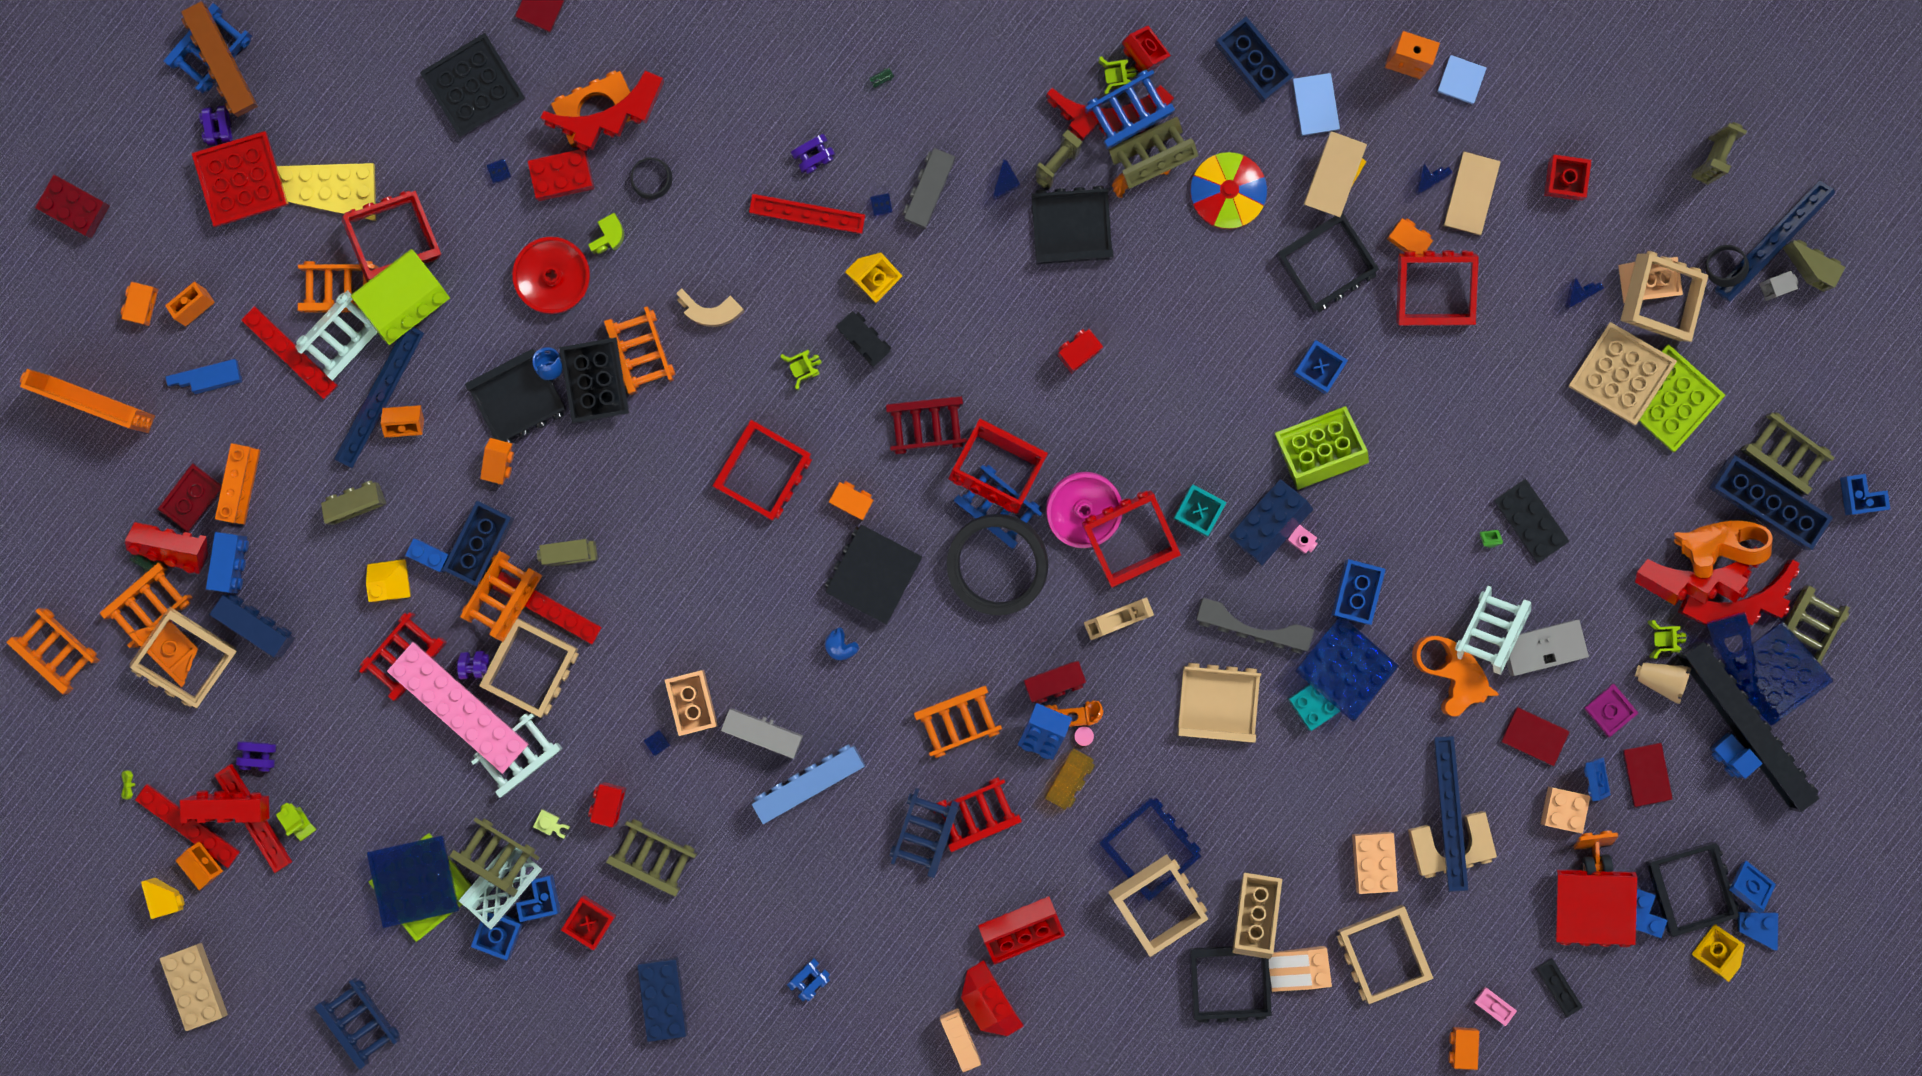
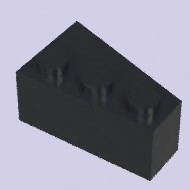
[836,311,892,370]

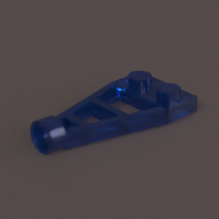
[1707,612,1757,693]

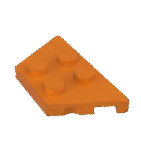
[129,620,198,687]

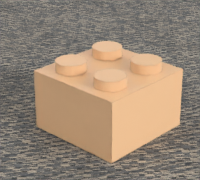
[1540,787,1590,834]

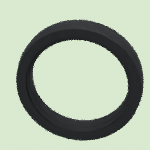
[947,514,1048,615]

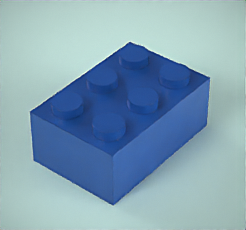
[206,532,249,593]
[1331,559,1386,625]
[1018,703,1072,760]

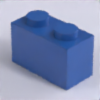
[405,538,450,573]

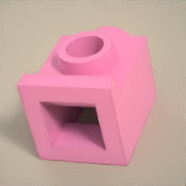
[1286,525,1318,554]

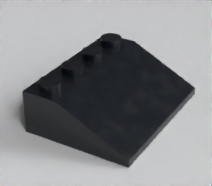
[559,337,629,424]

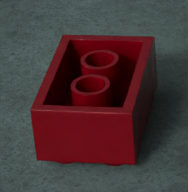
[35,175,110,239]
[1023,660,1086,704]

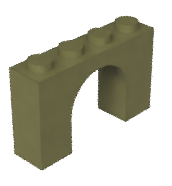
[537,539,598,567]

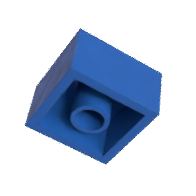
[471,912,524,960]

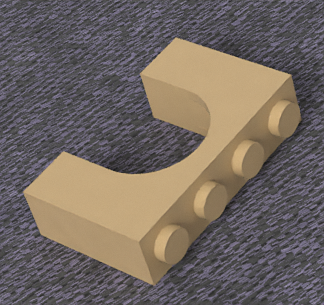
[1408,811,1497,878]

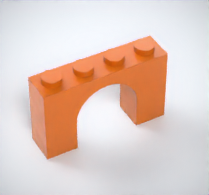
[551,71,631,148]

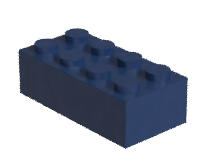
[1215,16,1295,103]
[1229,479,1314,566]
[442,501,515,587]
[209,594,295,657]
[638,957,688,1042]

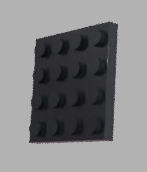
[420,33,526,138]

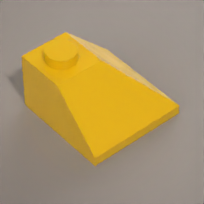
[845,252,902,303]
[366,559,411,602]
[141,878,185,919]
[1692,924,1745,982]

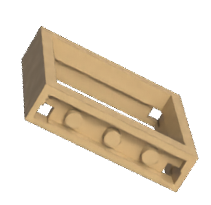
[1620,251,1708,342]
[130,607,237,708]
[479,618,579,718]
[1108,854,1208,957]
[1337,905,1433,1004]

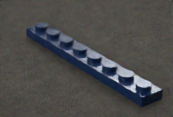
[1714,180,1835,302]
[334,327,424,468]
[1434,736,1468,892]

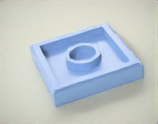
[1437,55,1486,104]

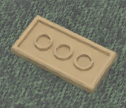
[1304,131,1367,217]
[1443,152,1501,236]

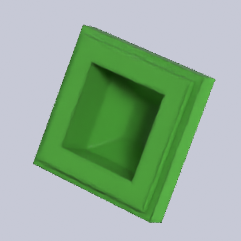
[1480,530,1503,548]

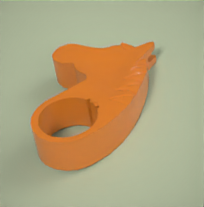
[1674,521,1773,578]
[1412,636,1499,716]

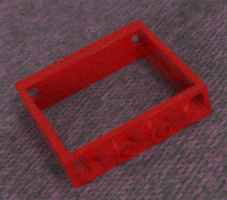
[342,191,441,282]
[1396,250,1479,325]
[948,418,1048,514]
[713,420,813,521]
[1081,490,1181,588]

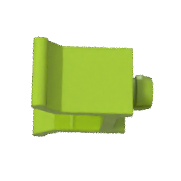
[1099,56,1136,96]
[781,350,822,391]
[1648,620,1686,659]
[276,803,317,841]

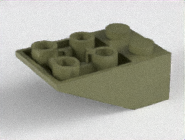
[1783,240,1846,292]

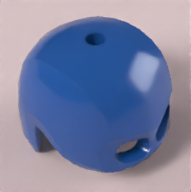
[532,347,563,380]
[825,627,859,661]

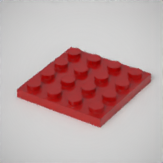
[191,131,289,227]

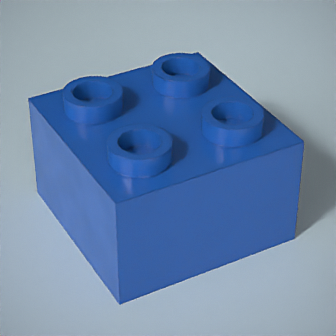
[1293,340,1348,394]

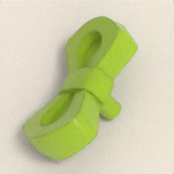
[121,770,135,800]

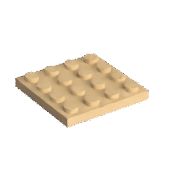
[1569,322,1677,426]

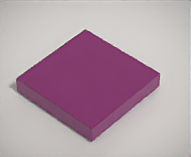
[1584,684,1638,738]

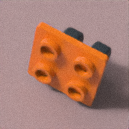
[1574,831,1618,875]

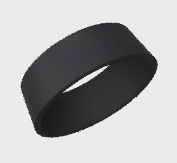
[631,157,672,199]
[1706,245,1749,287]

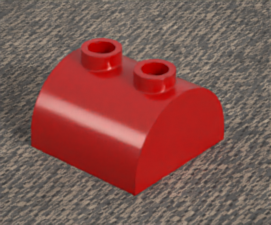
[1122,26,1171,72]

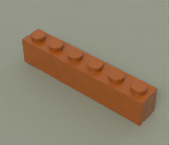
[181,1,258,117]

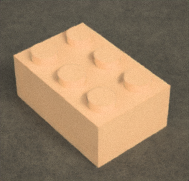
[665,670,718,736]
[1352,832,1398,894]

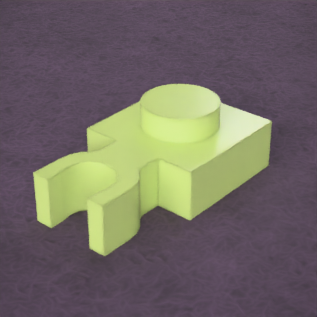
[533,809,570,839]

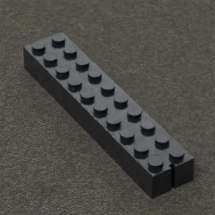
[1676,642,1820,812]

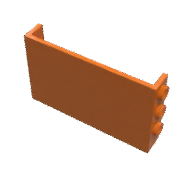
[20,369,155,433]

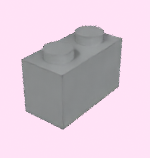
[1759,271,1798,301]

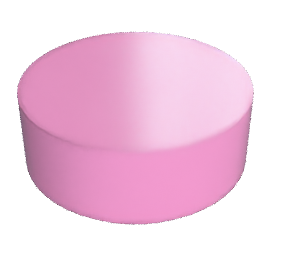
[1074,726,1094,746]

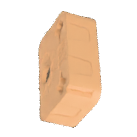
[940,1008,981,1073]

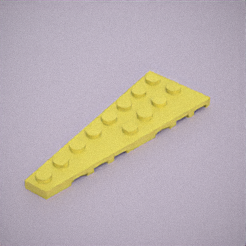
[277,163,376,221]

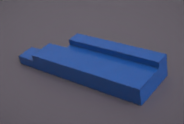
[166,359,242,394]

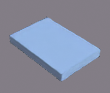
[1292,73,1340,136]

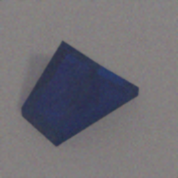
[993,160,1020,200]

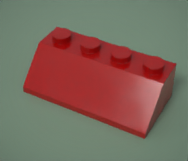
[978,897,1065,965]

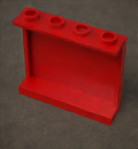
[1556,870,1637,947]

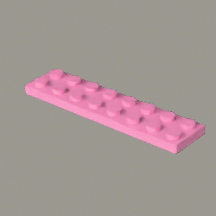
[387,642,529,774]

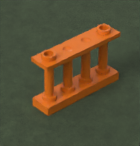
[298,261,378,313]
[604,306,676,395]
[215,443,261,525]
[460,550,543,642]
[100,563,193,648]
[6,608,99,695]
[914,685,1002,758]

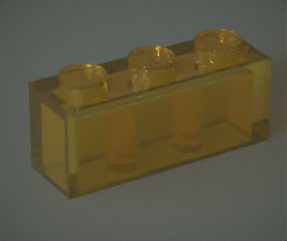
[1045,748,1095,810]

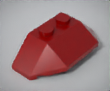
[961,960,1024,1036]

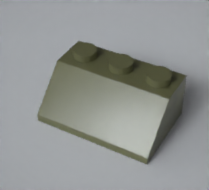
[321,480,387,525]

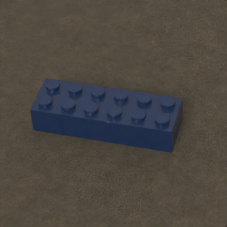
[1709,455,1833,550]

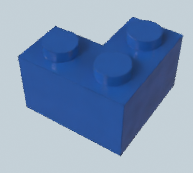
[1840,474,1890,516]
[1710,733,1763,779]
[516,874,561,922]
[1636,889,1667,938]

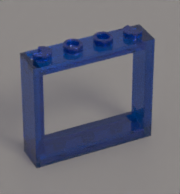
[1098,797,1202,902]

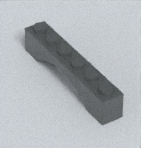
[1195,598,1314,654]

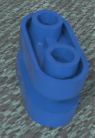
[787,958,830,1002]

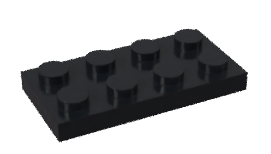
[1493,479,1570,563]

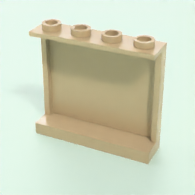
[1177,663,1262,743]

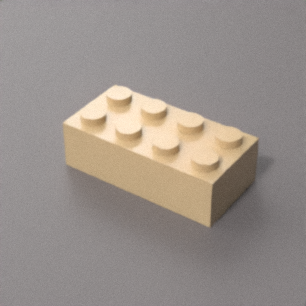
[1232,873,1282,959]
[160,943,228,1031]

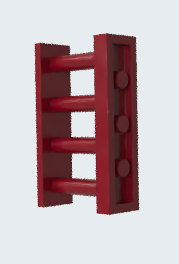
[886,396,967,454]

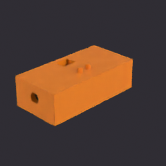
[1384,31,1440,80]

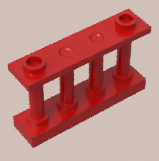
[359,612,447,701]
[934,777,1022,852]

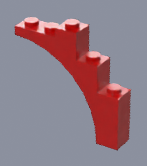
[541,71,665,151]
[1046,85,1174,141]
[1635,546,1759,605]
[1678,560,1800,633]

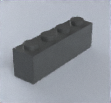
[903,148,955,230]

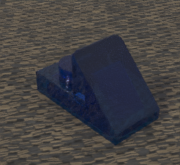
[1415,164,1453,196]
[1565,278,1604,309]

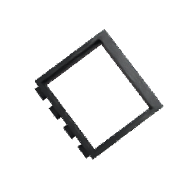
[1276,212,1379,313]
[1646,842,1739,937]
[1189,946,1272,1023]

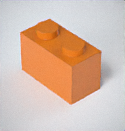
[1387,218,1434,254]
[121,282,158,326]
[165,282,215,326]
[381,405,424,438]
[480,438,514,485]
[829,481,874,521]
[175,842,223,891]
[1448,1027,1479,1070]

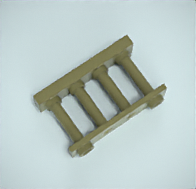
[1108,117,1199,189]
[1691,122,1747,185]
[1035,129,1082,189]
[1741,412,1835,496]
[1768,586,1850,675]
[449,817,540,897]
[606,819,697,897]

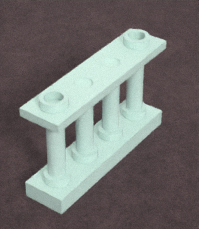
[295,290,377,381]
[1455,586,1531,675]
[471,713,563,798]

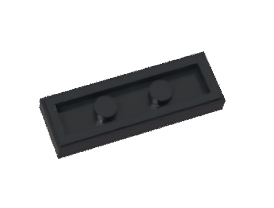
[1535,958,1583,1018]

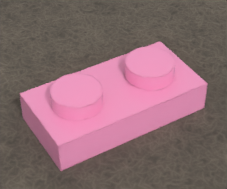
[1474,987,1517,1026]

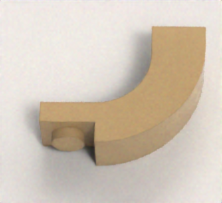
[676,288,745,327]
[1084,597,1154,640]

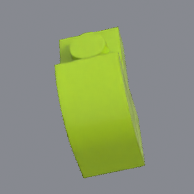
[588,213,624,254]

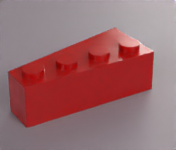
[125,522,208,574]
[180,790,270,823]

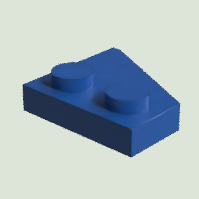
[1737,912,1778,950]

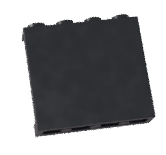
[1031,186,1113,265]
[465,348,567,443]
[824,524,922,625]

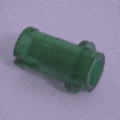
[869,67,894,88]
[130,554,156,572]

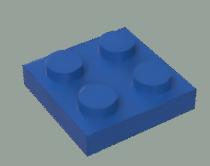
[1584,757,1611,801]
[1729,861,1776,914]

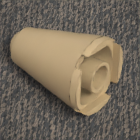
[1635,663,1691,704]

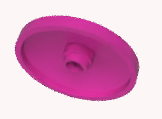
[1046,472,1122,548]

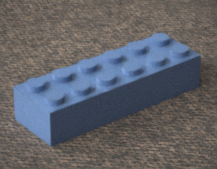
[752,744,865,824]

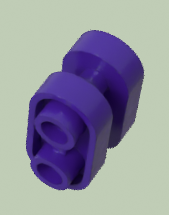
[199,105,233,146]
[791,134,835,174]
[457,651,489,679]
[236,741,276,771]

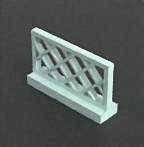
[459,843,542,929]

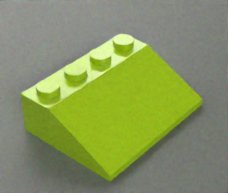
[350,249,450,345]
[1275,406,1369,490]

